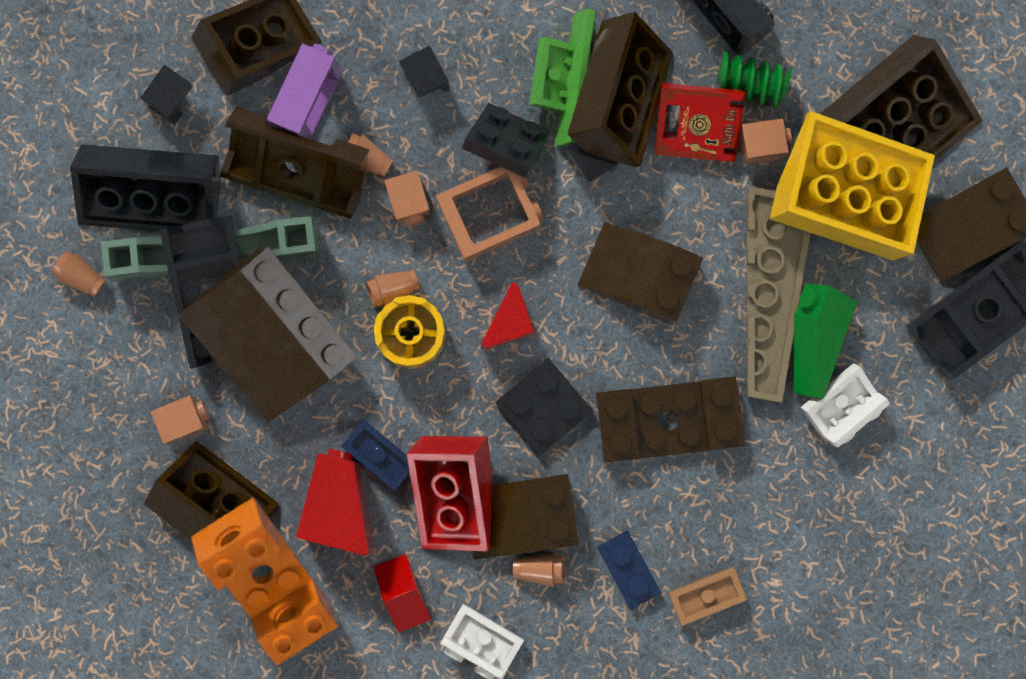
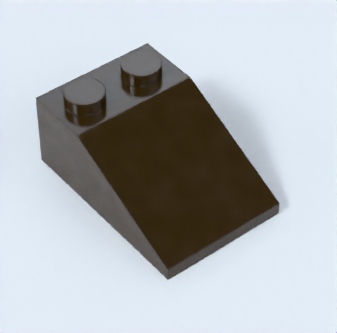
[191,0,322,96]
[917,167,1026,283]
[577,222,704,326]
[472,474,579,560]

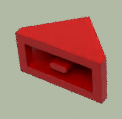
[481,282,534,350]
[374,554,432,633]

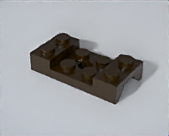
[220,106,370,219]
[595,376,745,463]

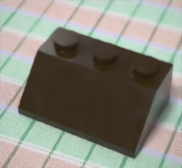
[144,441,279,541]

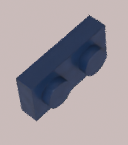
[341,419,410,491]
[597,530,661,610]

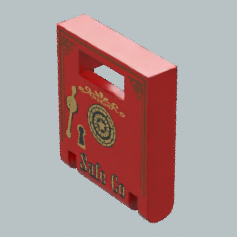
[654,83,746,162]

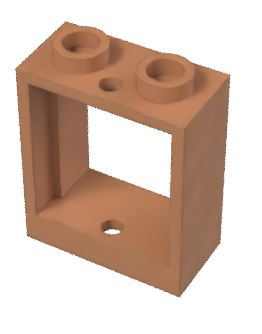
[435,166,544,263]

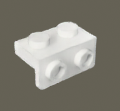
[800,363,890,447]
[441,603,524,679]

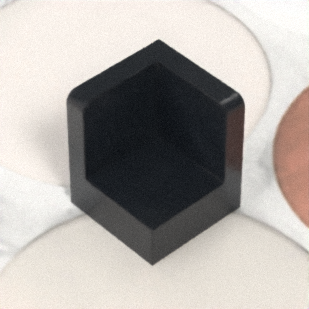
[399,45,450,98]
[140,65,192,125]
[565,142,618,182]

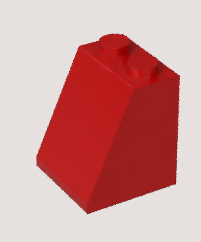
[296,448,374,556]

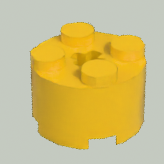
[374,295,446,369]

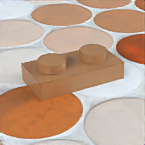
[667,566,747,626]

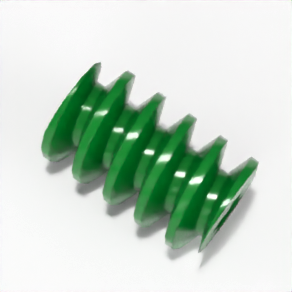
[716,51,792,109]

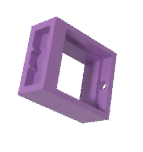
[267,43,341,139]

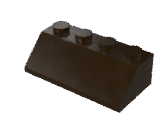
[567,12,673,167]

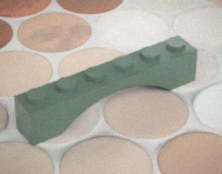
[101,216,320,282]

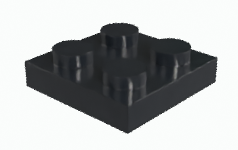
[462,103,550,178]
[495,357,593,456]

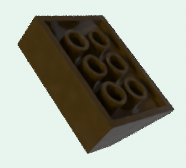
[820,35,983,162]
[177,247,357,423]

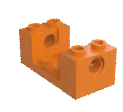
[191,497,338,666]

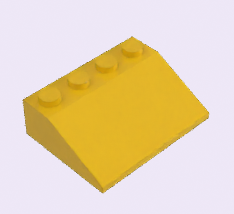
[770,111,935,261]

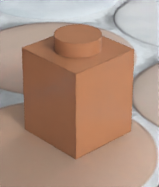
[739,118,792,165]
[384,170,431,228]
[150,395,211,445]

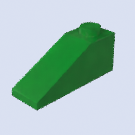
[794,283,858,399]

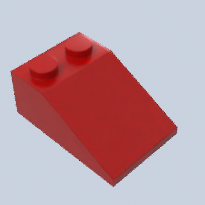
[407,436,492,551]

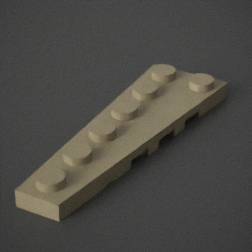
[746,186,811,403]

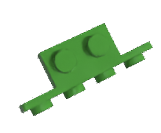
[529,8,596,148]

